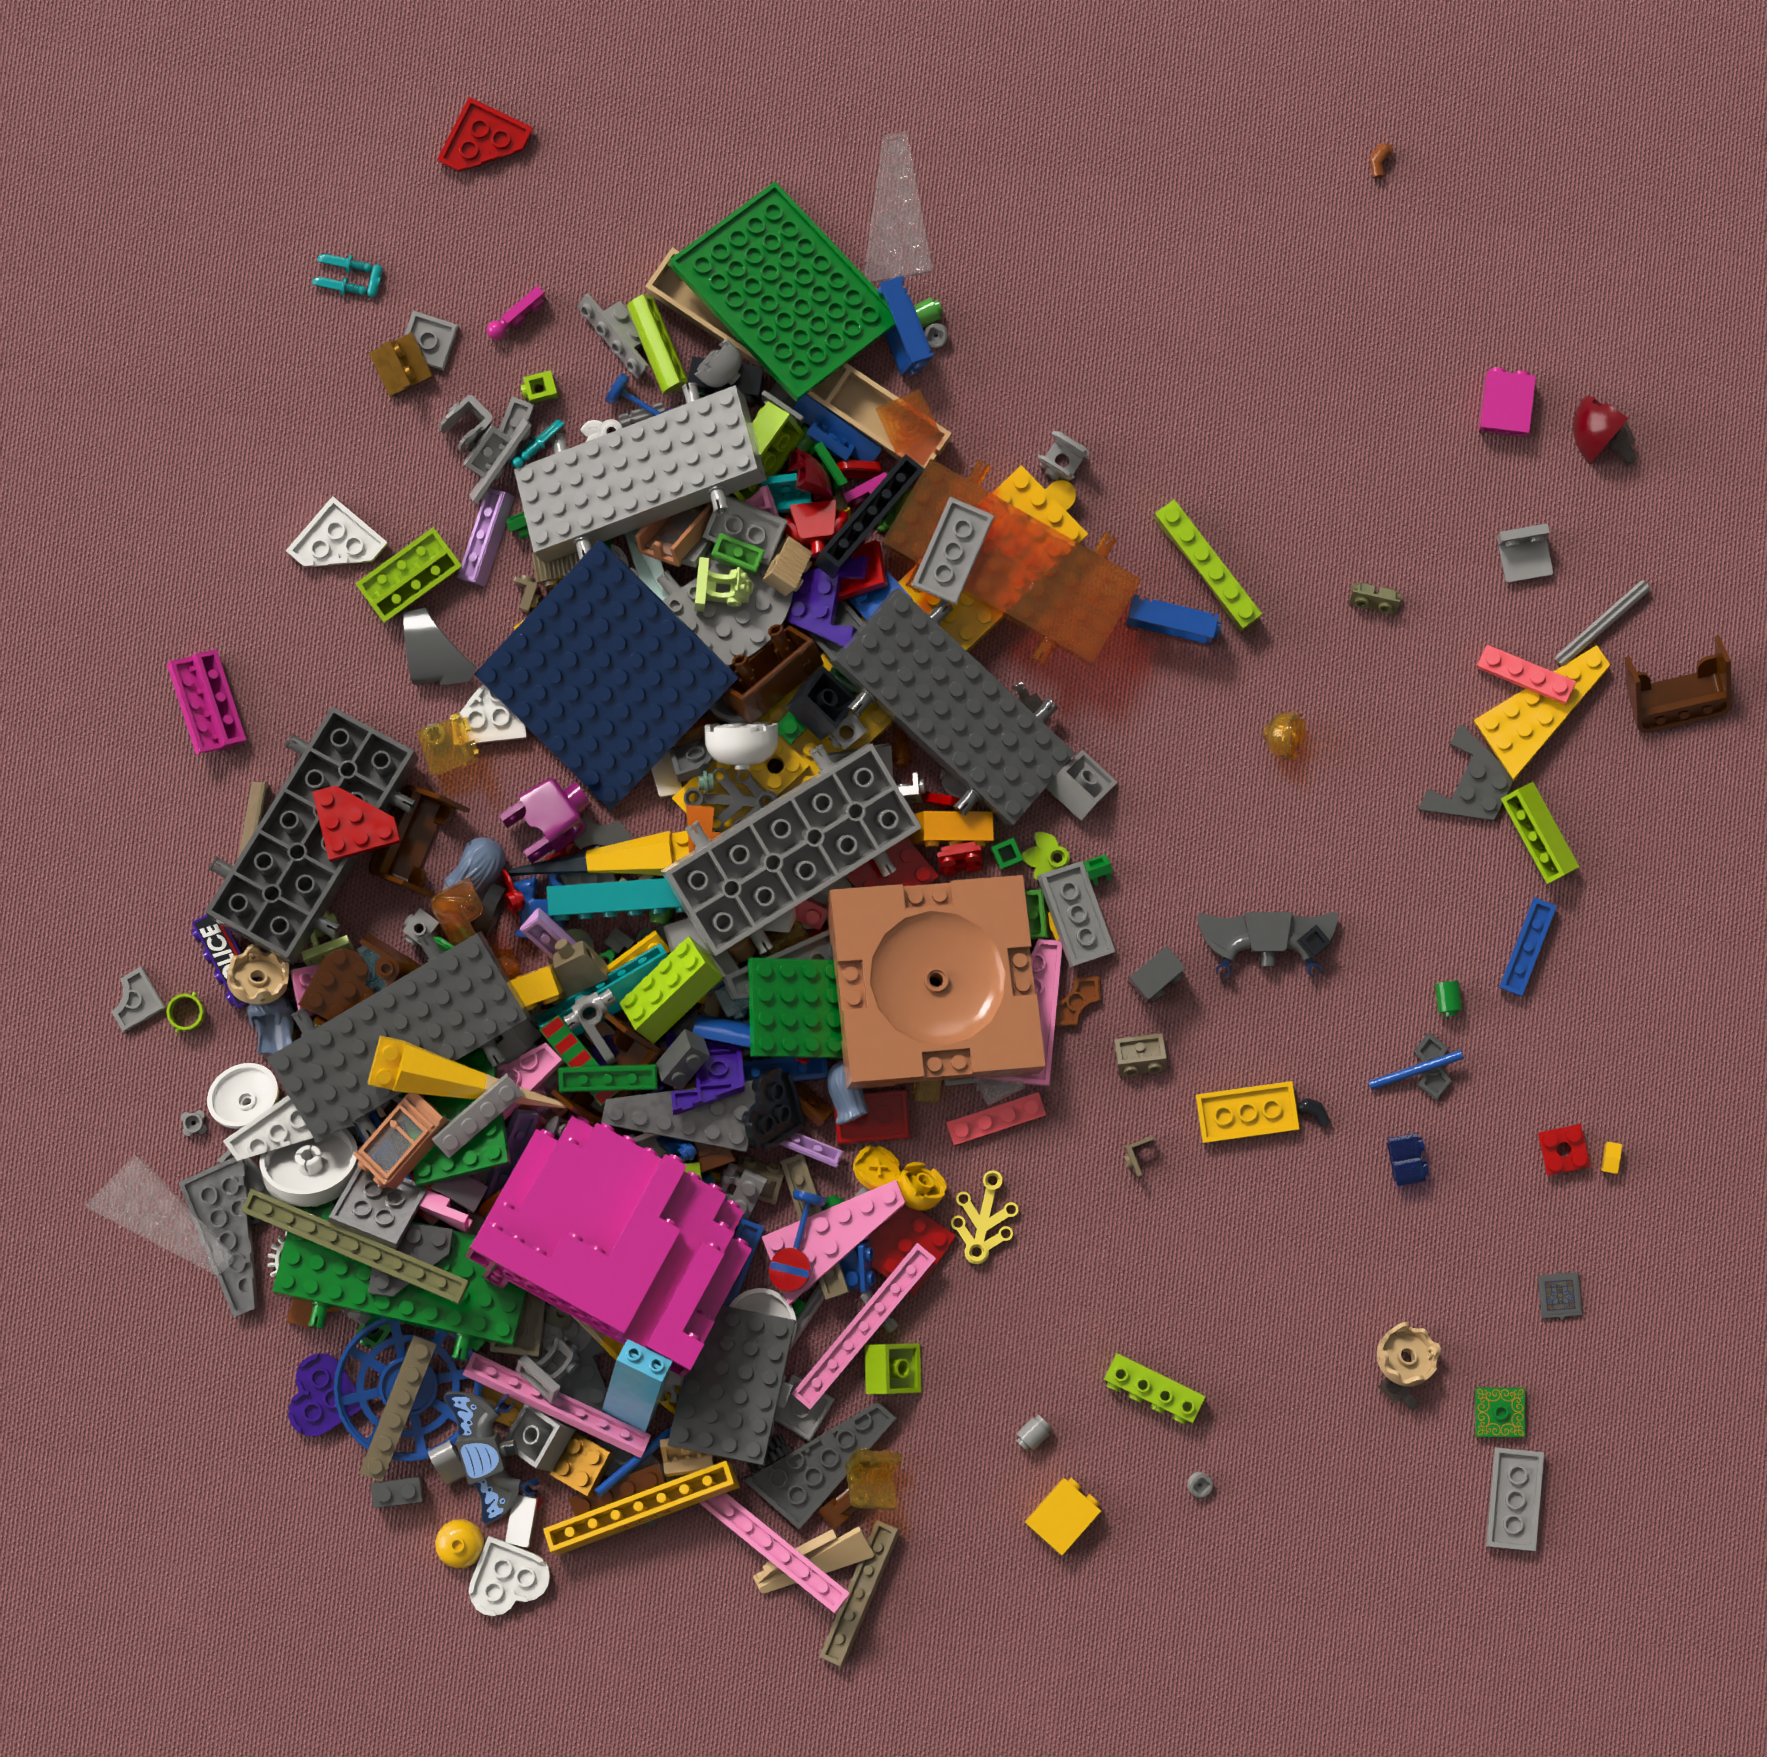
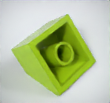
[865,1343,921,1394]

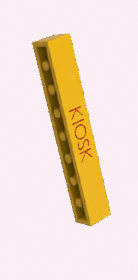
[543,1461,740,1556]

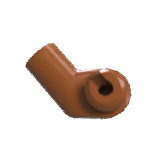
[1369,143,1393,178]

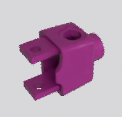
[499,778,592,864]

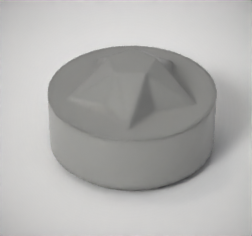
[924,323,948,348]
[1187,1472,1213,1498]

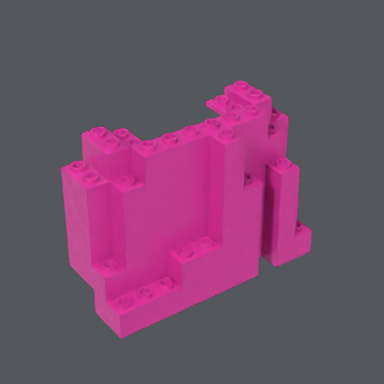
[465,1116,752,1377]

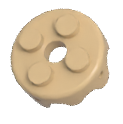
[227,944,289,1005]
[1376,1322,1441,1387]

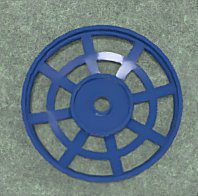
[334,1319,482,1461]

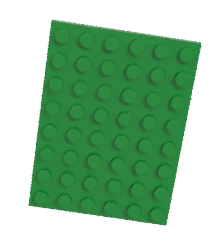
[668,182,896,402]

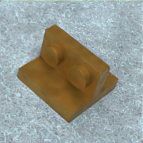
[369,332,434,397]

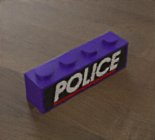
[191,914,259,1009]

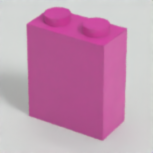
[1478,368,1536,437]

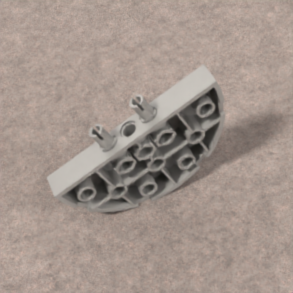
[657,536,793,672]

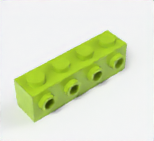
[1501,782,1580,884]
[1103,1353,1206,1425]

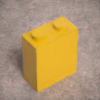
[1025,1477,1101,1555]

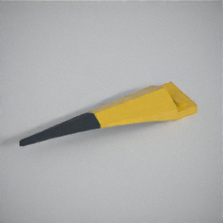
[506,831,689,876]

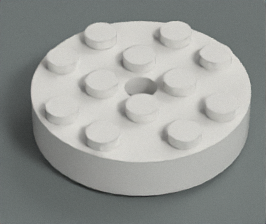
[260,1128,359,1207]

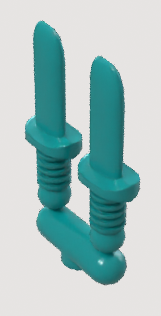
[312,254,383,298]
[509,420,565,469]

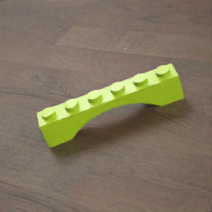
[1154,499,1262,632]

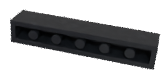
[814,454,925,579]

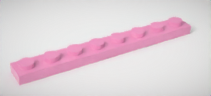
[792,1243,936,1409]
[463,1352,651,1458]
[700,1493,851,1614]

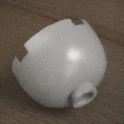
[694,339,742,387]

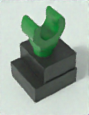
[599,927,636,965]

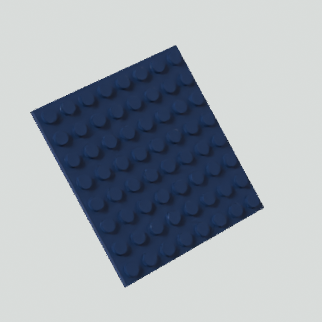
[474,539,739,810]

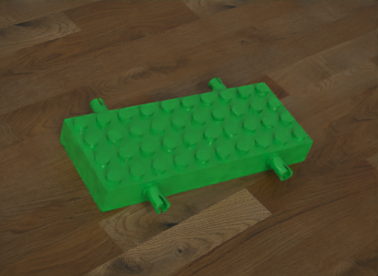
[272,1203,528,1361]

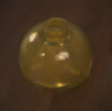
[1263,712,1305,760]

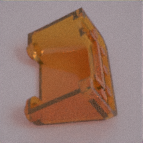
[431,876,522,980]

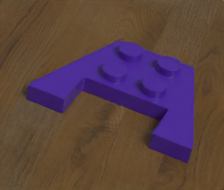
[787,556,869,646]
[666,1032,745,1115]

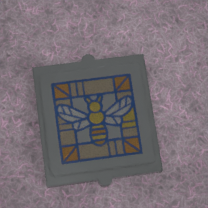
[1537,1271,1582,1319]

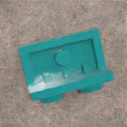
[761,473,812,513]

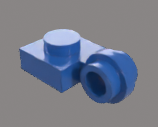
[656,1136,697,1162]

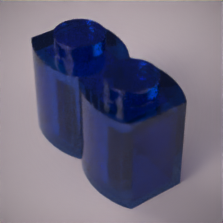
[1386,1133,1429,1186]

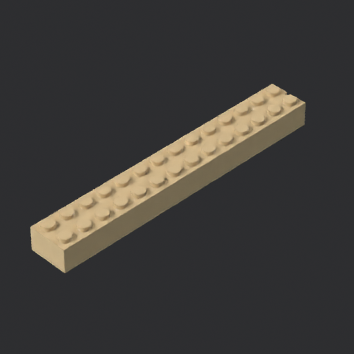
[645,247,952,478]

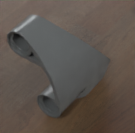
[403,608,477,685]

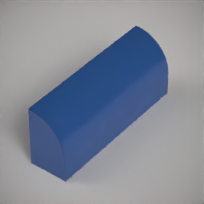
[693,1013,750,1049]

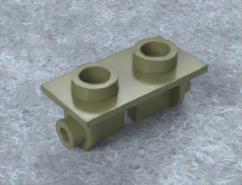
[1349,582,1401,615]

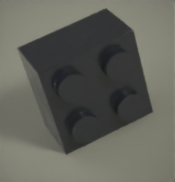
[785,666,856,741]

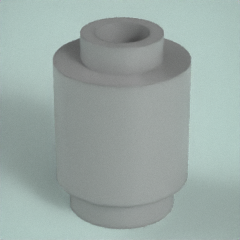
[1016,1415,1052,1451]

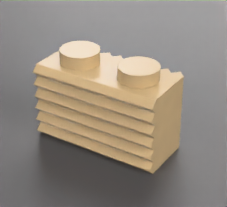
[763,536,812,596]

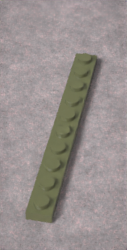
[241,1189,471,1305]

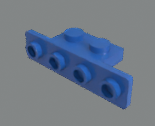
[792,394,882,461]

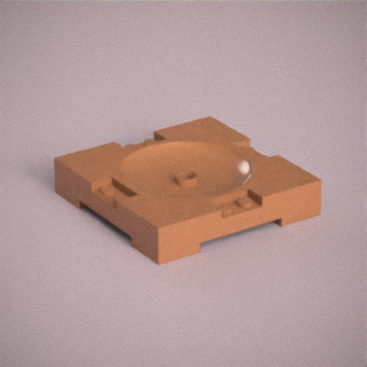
[826,875,1046,1090]

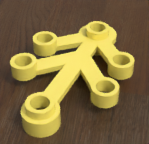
[951,1170,1018,1264]

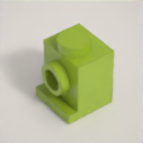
[520,370,559,404]

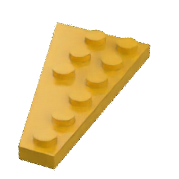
[1474,645,1610,781]

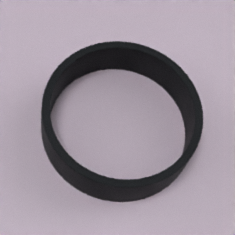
[473,884,507,939]

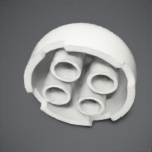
[705,722,778,769]

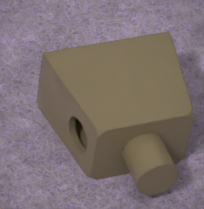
[553,939,608,998]

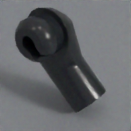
[1297,1098,1331,1127]

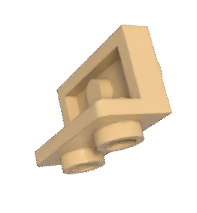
[660,1438,713,1477]

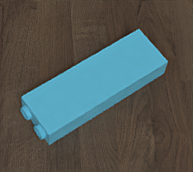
[602,1339,672,1432]

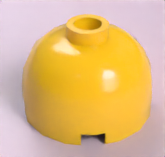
[897,1162,947,1211]
[435,1519,485,1569]

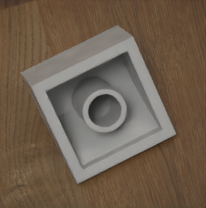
[1046,750,1118,820]
[503,1404,576,1472]

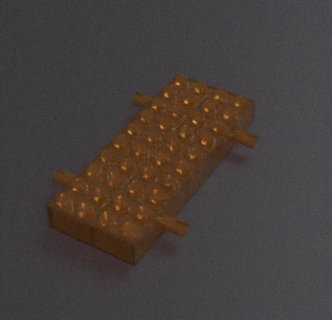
[882,459,1142,667]

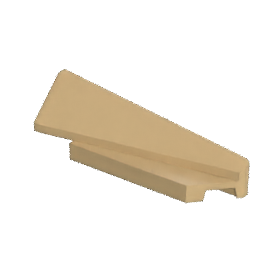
[753,1527,874,1594]

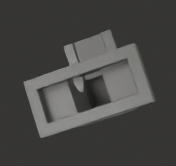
[516,1336,580,1403]

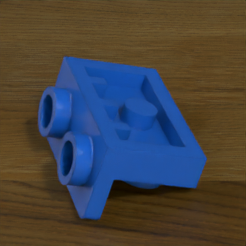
[840,1240,875,1293]

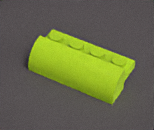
[626,294,688,395]
[355,527,462,622]

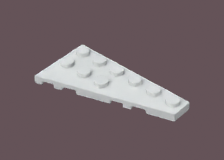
[223,1095,387,1161]

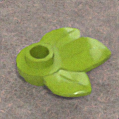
[1021,832,1070,880]

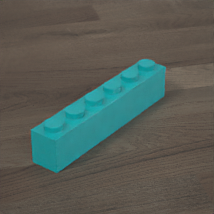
[546,878,685,921]
[534,943,668,1050]

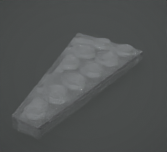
[864,131,933,283]
[84,1154,237,1276]

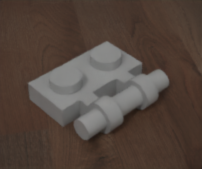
[718,1163,768,1220]

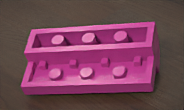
[167,649,246,755]

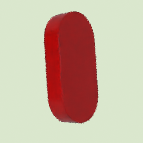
[837,460,882,479]

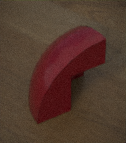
[1573,396,1628,464]
[787,449,833,502]

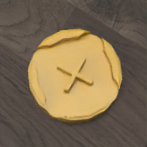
[853,1146,901,1190]

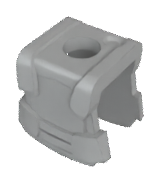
[439,395,493,453]
[1037,431,1090,482]

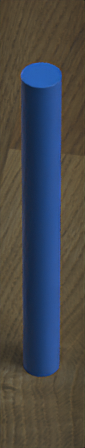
[1368,1050,1464,1090]
[595,1427,671,1497]

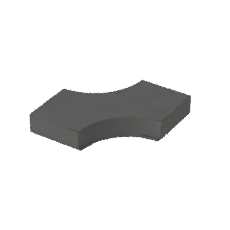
[573,816,634,850]
[1413,1032,1452,1101]

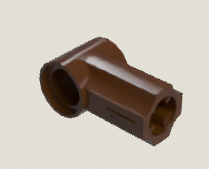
[818,1482,869,1530]

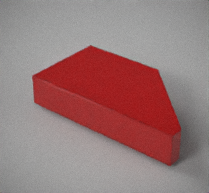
[922,792,960,810]

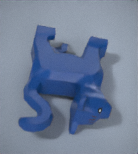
[513,873,568,938]

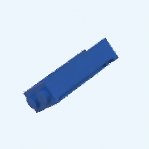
[877,276,934,377]
[1126,594,1222,645]

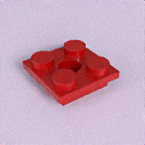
[937,841,983,877]
[1537,1124,1590,1176]

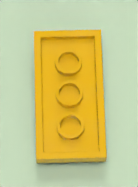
[1195,1081,1299,1143]

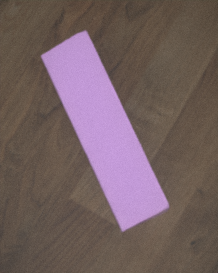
[457,488,515,587]
[520,908,577,960]
[779,1133,843,1168]

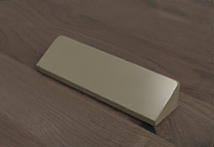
[238,782,270,858]

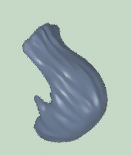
[444,837,505,904]
[247,996,294,1055]
[827,1060,869,1125]

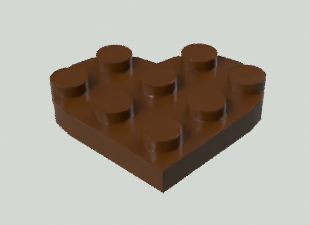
[298,948,374,1021]

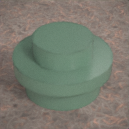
[698,771,714,795]

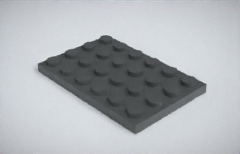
[668,1305,796,1466]

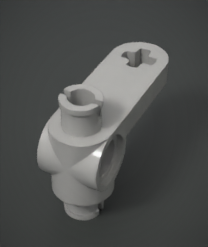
[563,988,617,1065]

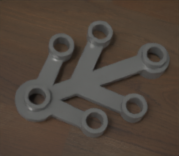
[684,768,778,831]

